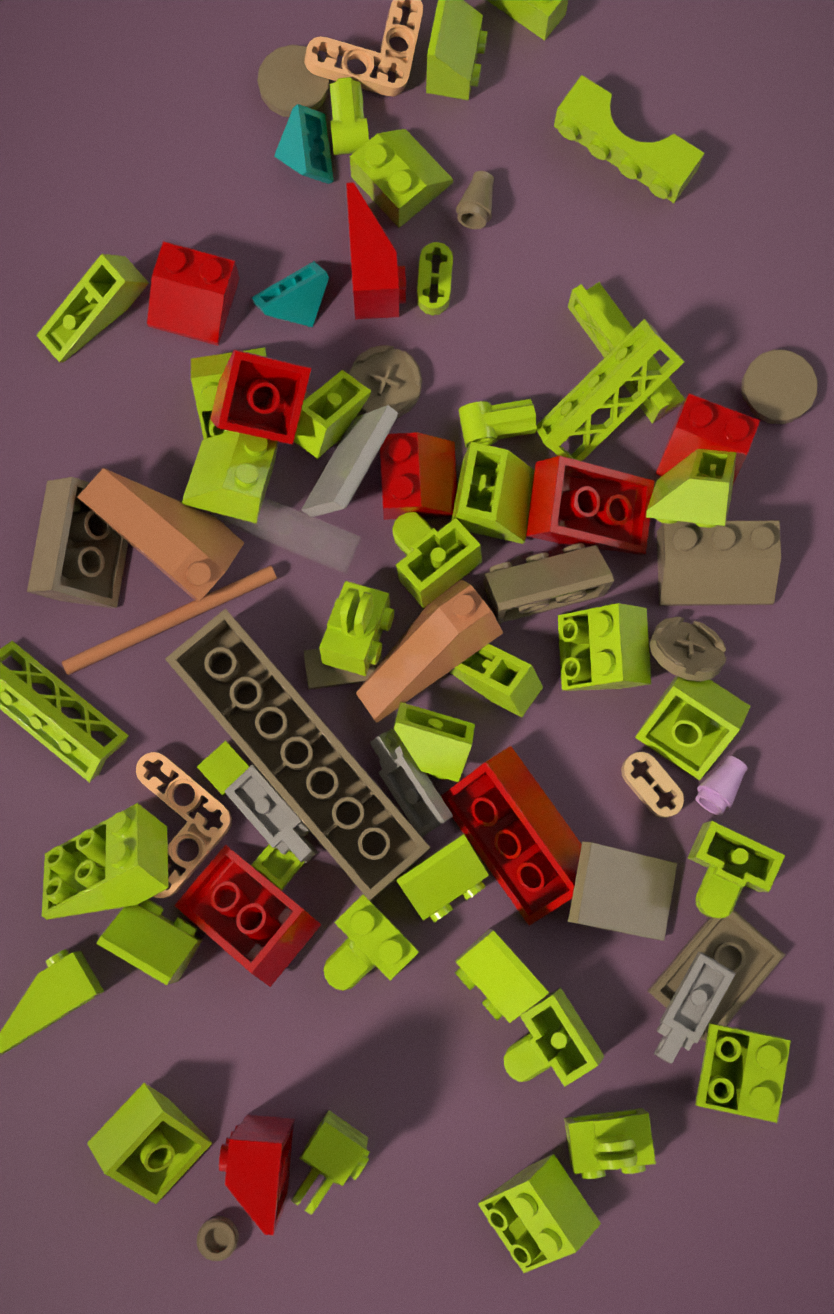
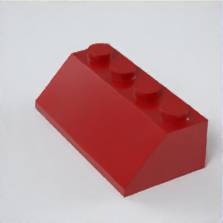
[441,746,582,926]
[219,1115,294,1236]

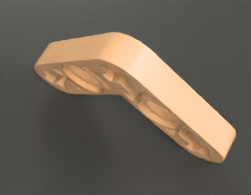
[304,0,423,97]
[136,752,232,898]

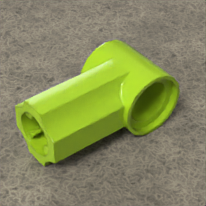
[330,77,369,155]
[458,399,537,448]

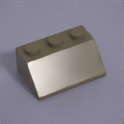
[27,477,128,608]
[657,520,781,606]
[483,543,614,624]

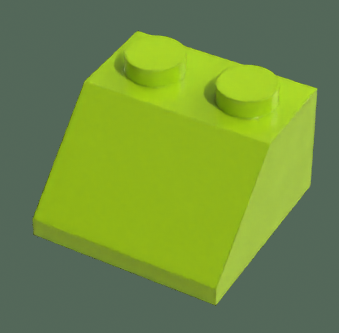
[426,0,488,101]
[350,129,453,228]
[182,431,278,524]
[635,676,751,780]
[396,834,489,922]
[96,899,203,985]
[454,929,549,1023]
[87,1083,212,1204]

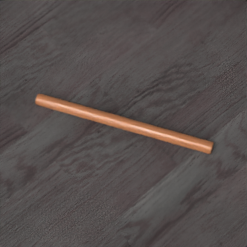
[62,565,277,675]

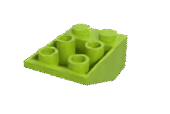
[42,803,168,920]

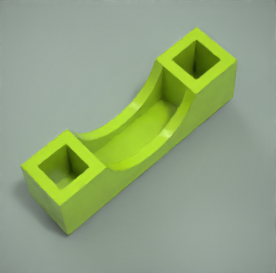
[554,75,704,203]

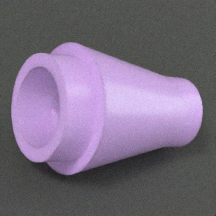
[696,756,748,815]

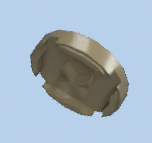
[257,45,330,117]
[349,345,422,418]
[741,349,818,424]
[649,617,727,681]

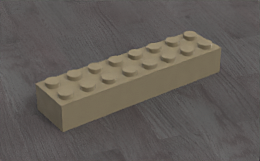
[165,608,430,901]

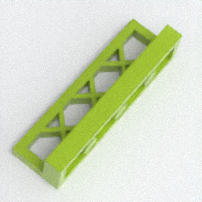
[568,282,685,424]
[537,319,684,461]
[0,641,129,783]

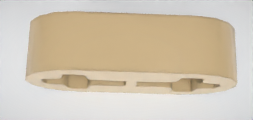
[621,752,684,818]

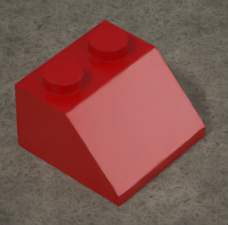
[147,241,240,346]
[210,349,311,445]
[655,393,760,484]
[380,432,457,520]

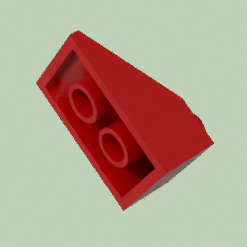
[346,182,406,320]
[526,456,655,555]
[174,844,321,987]

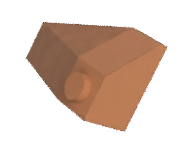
[77,468,244,601]
[356,579,503,723]

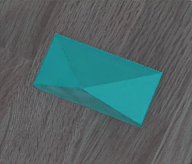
[274,104,334,184]
[251,261,329,327]

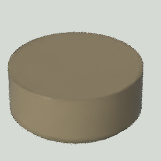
[196,1216,239,1261]

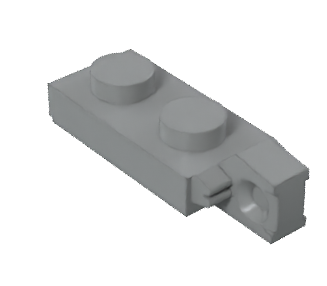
[370,729,453,837]
[224,764,318,863]
[654,952,736,1064]

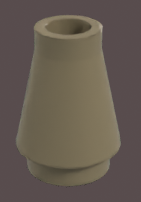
[456,171,494,229]

